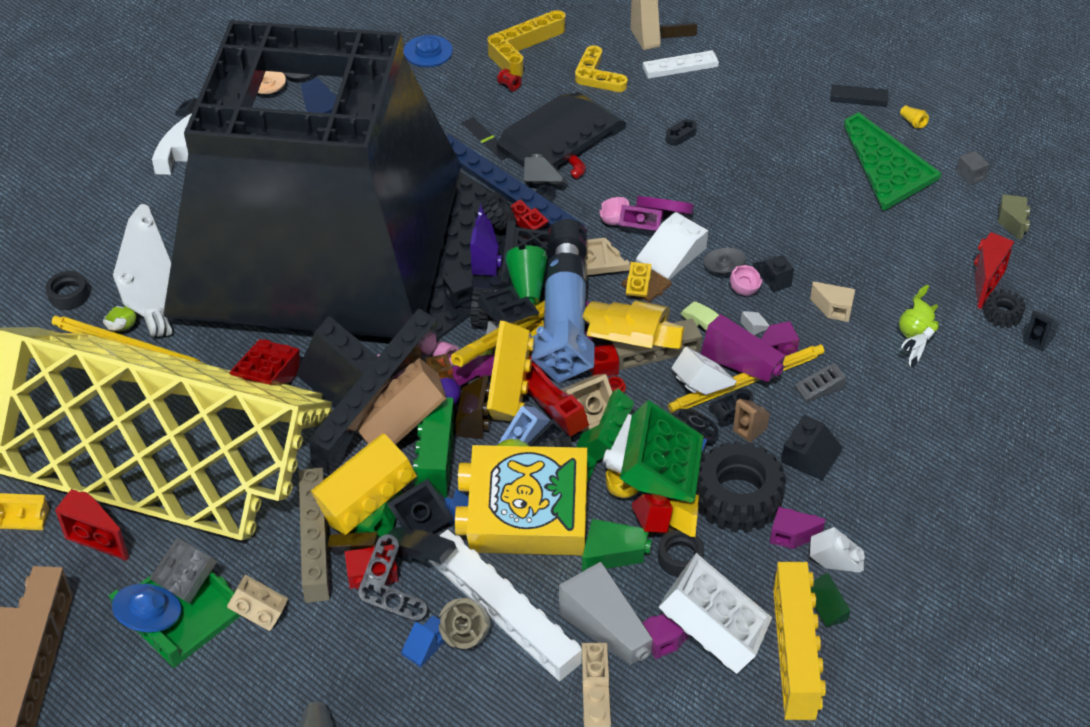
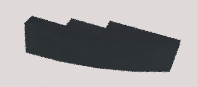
[381,527,457,565]

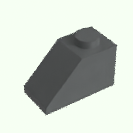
[524,154,567,185]

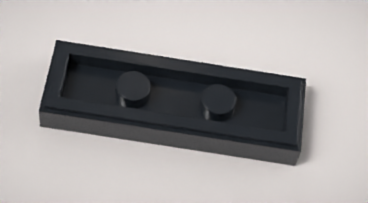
[830,84,888,107]

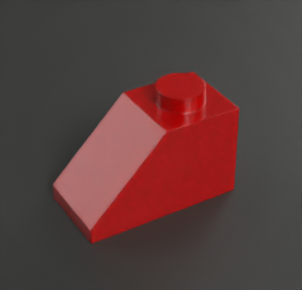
[632,494,673,533]

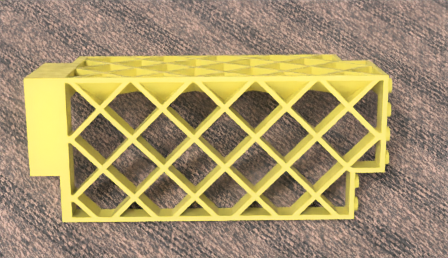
[0,327,333,540]

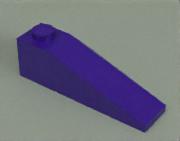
[470,204,502,276]

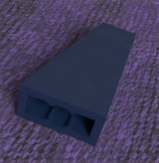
[301,78,337,114]

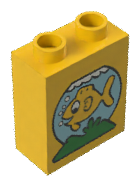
[455,445,588,556]

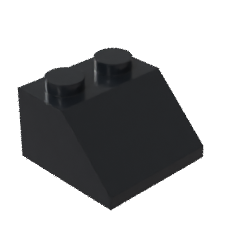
[781,415,843,481]

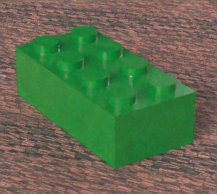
[413,397,454,498]

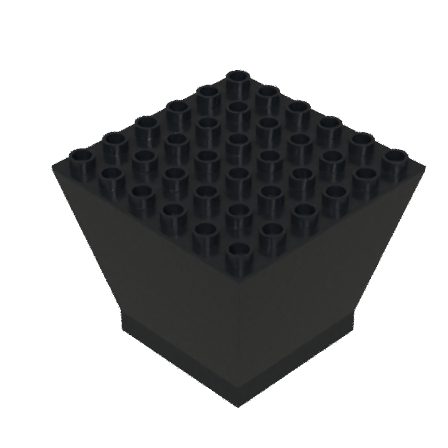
[163,20,461,338]

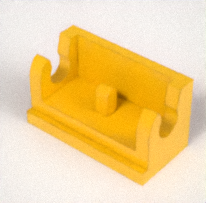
[0,493,50,530]

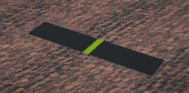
[461,117,509,162]

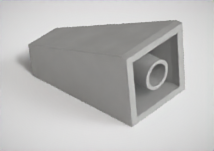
[559,562,652,665]

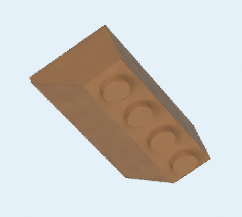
[357,359,446,445]

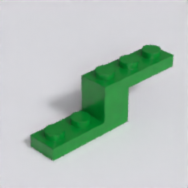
[576,389,634,484]

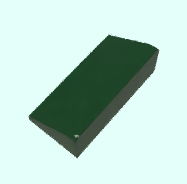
[810,573,850,628]

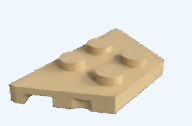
[584,238,630,275]

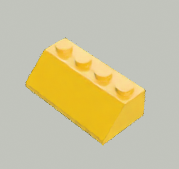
[487,321,535,422]
[311,433,417,535]

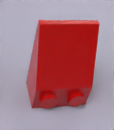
[974,232,1014,309]
[55,489,129,561]

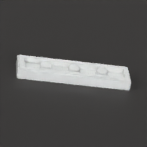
[643,50,719,79]

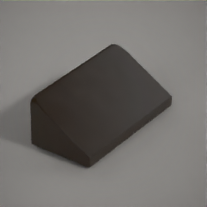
[659,22,697,38]
[328,532,379,555]

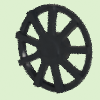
[672,409,719,444]

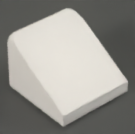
[741,311,769,335]

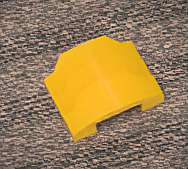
[583,301,670,348]

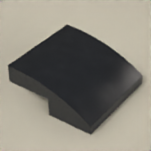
[476,286,539,324]

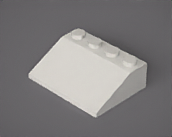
[659,553,772,674]

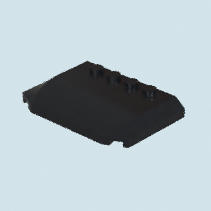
[497,92,626,170]

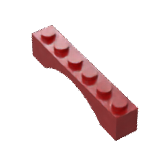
[525,353,589,437]

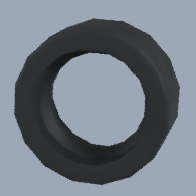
[45,271,89,310]
[658,530,705,577]

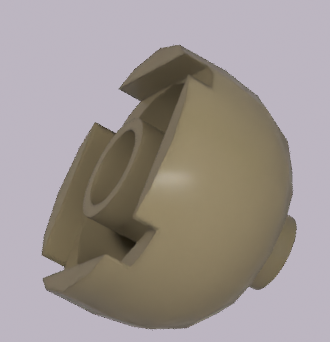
[439,598,490,649]

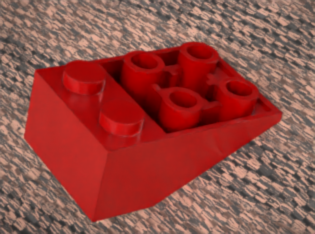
[229,339,300,385]

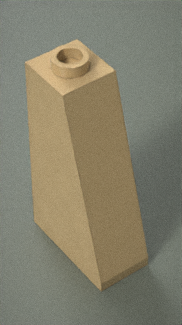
[630,0,661,50]

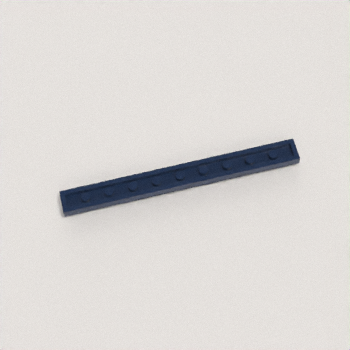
[447,134,585,227]

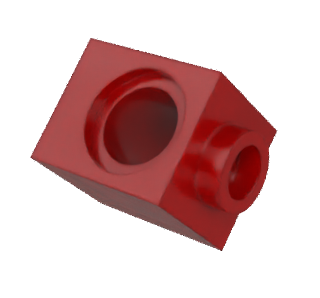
[587,344,619,377]

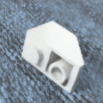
[810,527,865,573]

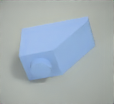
[498,406,551,444]

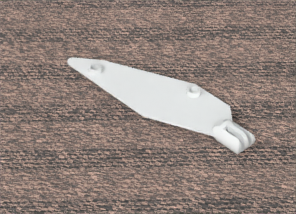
[113,204,172,337]

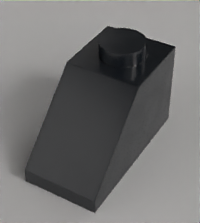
[752,255,794,293]
[1023,310,1059,352]

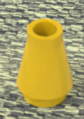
[900,105,929,128]

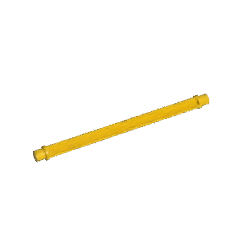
[52,315,206,364]
[668,344,825,413]

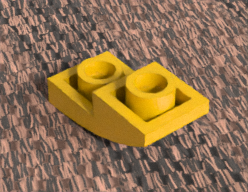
[626,262,652,297]
[654,321,684,349]

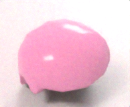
[599,197,629,226]
[730,265,762,296]

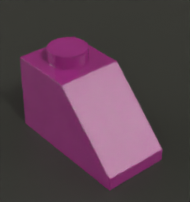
[619,205,665,231]

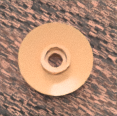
[258,71,286,94]

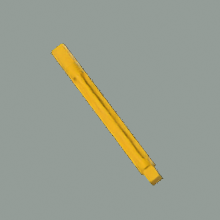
[451,300,545,367]

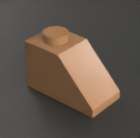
[733,399,770,443]

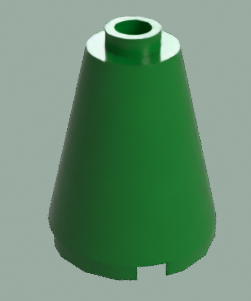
[505,246,548,306]

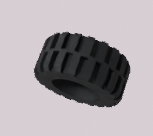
[696,441,786,532]

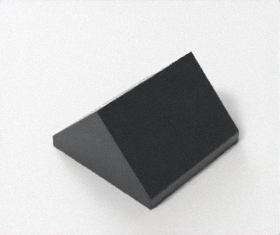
[387,478,454,533]

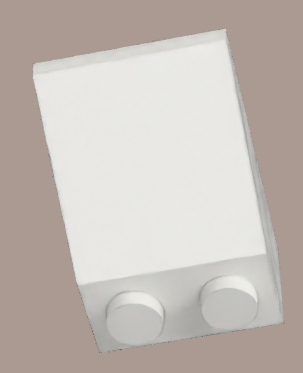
[636,212,708,281]

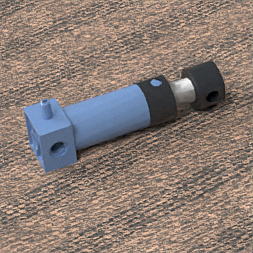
[532,219,594,383]

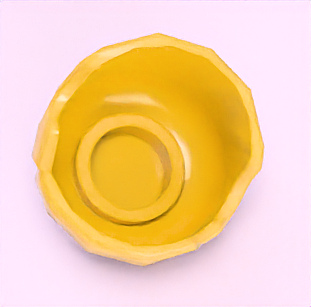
[605,469,638,498]

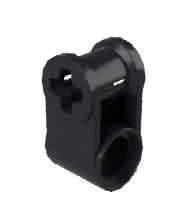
[709,388,753,426]

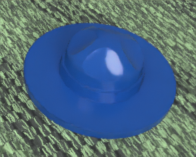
[404,35,453,67]
[112,584,181,632]

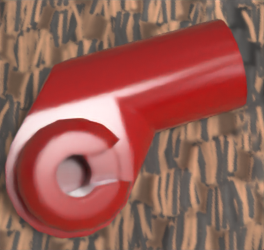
[569,155,586,179]

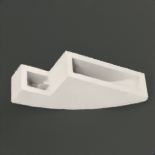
[152,113,192,174]

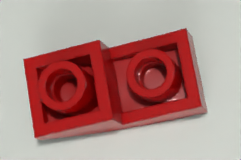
[511,199,549,230]

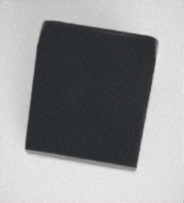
[175,98,197,117]

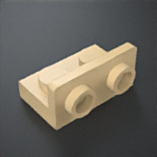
[227,575,288,631]

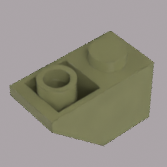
[998,194,1030,240]

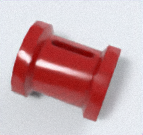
[497,68,522,92]

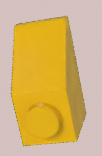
[669,495,699,537]

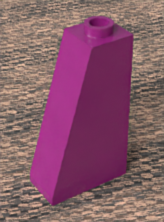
[701,314,786,382]

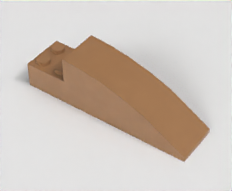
[0,566,73,727]

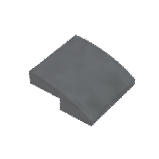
[149,537,217,604]

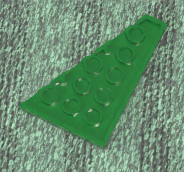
[844,112,941,211]

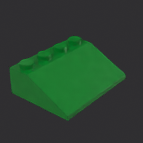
[620,400,704,502]

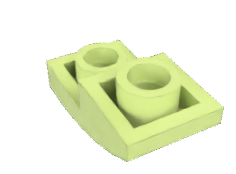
[680,301,719,331]

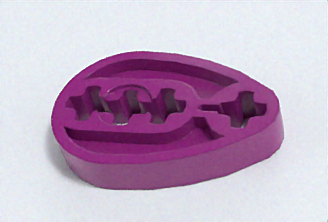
[636,196,694,214]

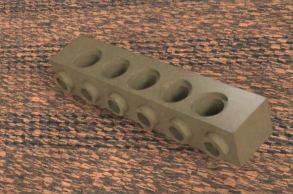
[299,468,330,603]

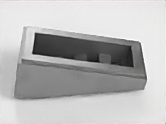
[794,363,846,402]

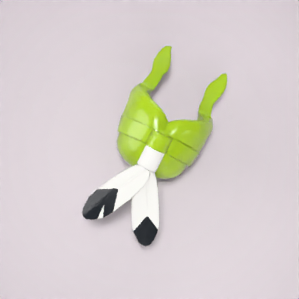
[899,285,939,367]

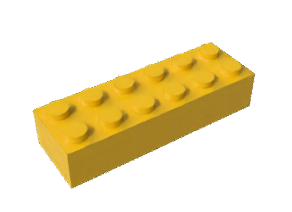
[773,562,826,720]

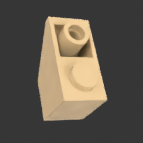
[810,281,855,322]

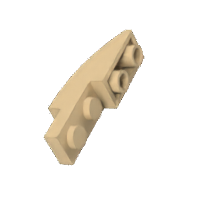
[582,643,611,727]

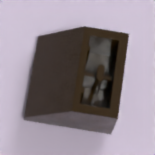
[455,375,490,439]

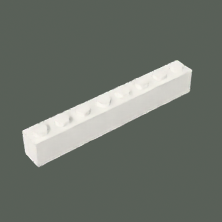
[428,530,582,681]

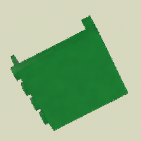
[109,570,241,668]

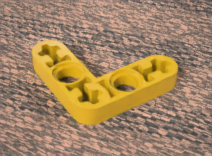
[575,46,628,92]

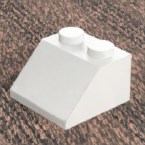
[672,346,737,395]

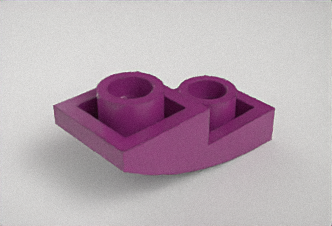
[450,354,495,386]

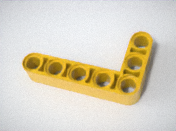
[488,10,565,77]

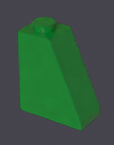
[582,519,652,572]

